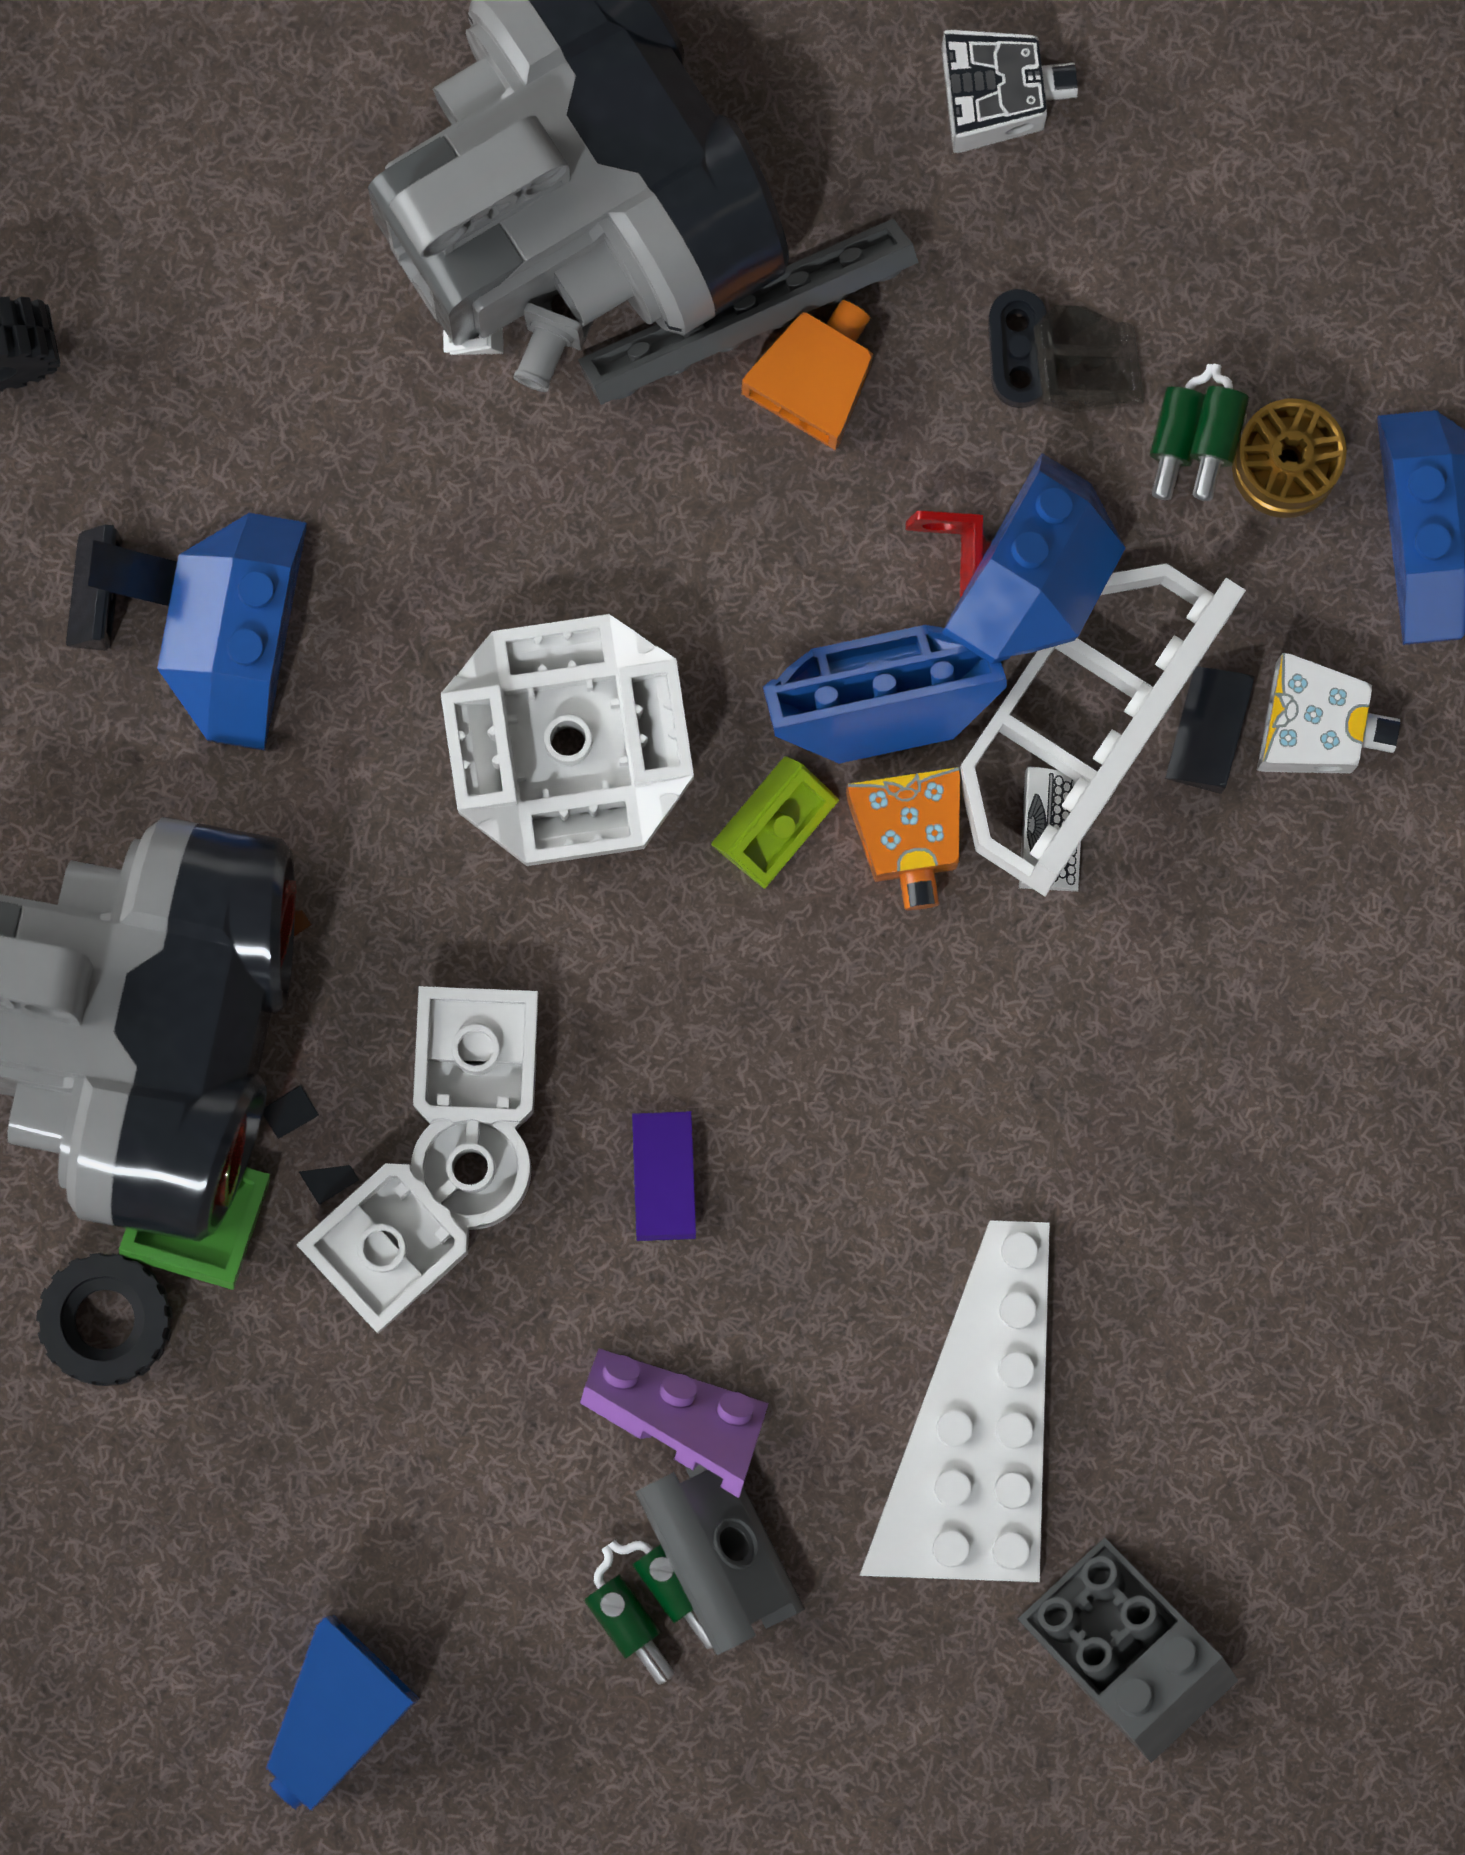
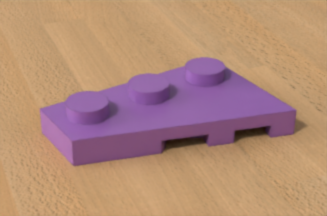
[580,1348,769,1498]

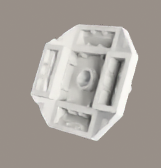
[441,614,694,866]

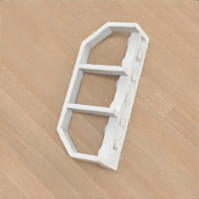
[959,563,1246,896]

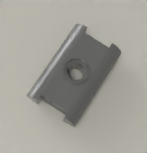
[635,1464,805,1656]

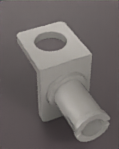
[514,297,594,392]

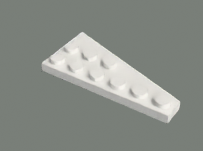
[859,1221,1049,1582]

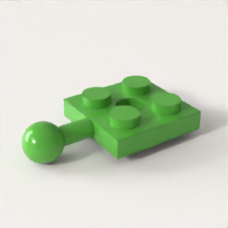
[119,1168,270,1290]

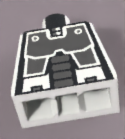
[942,30,1077,153]

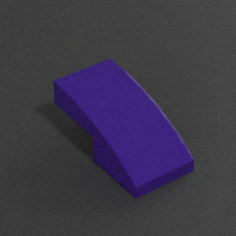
[632,1111,696,1241]

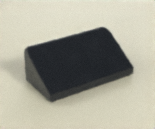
[66,524,123,651]
[1165,666,1255,794]

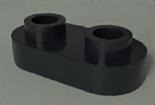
[988,289,1051,408]

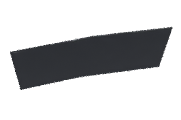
[87,540,177,606]
[263,1085,359,1205]

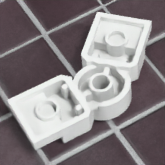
[296,986,539,1334]

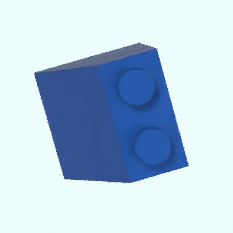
[266,1615,420,1811]

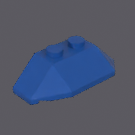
[1377,410,1465,645]
[942,453,1126,664]
[157,513,307,751]
[763,625,1007,764]

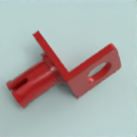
[905,511,991,598]

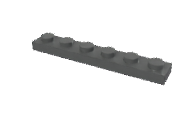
[578,218,919,405]

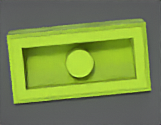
[711,756,839,889]

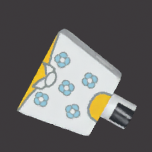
[1257,653,1400,773]

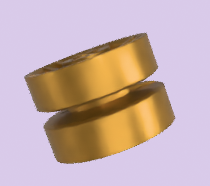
[1232,398,1347,518]

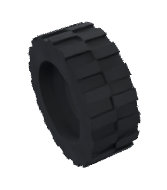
[36,1253,173,1386]

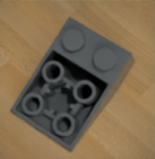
[1018,1537,1239,1763]

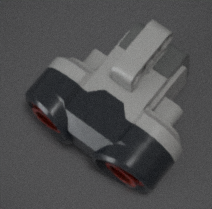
[368,0,789,346]
[0,817,297,1242]

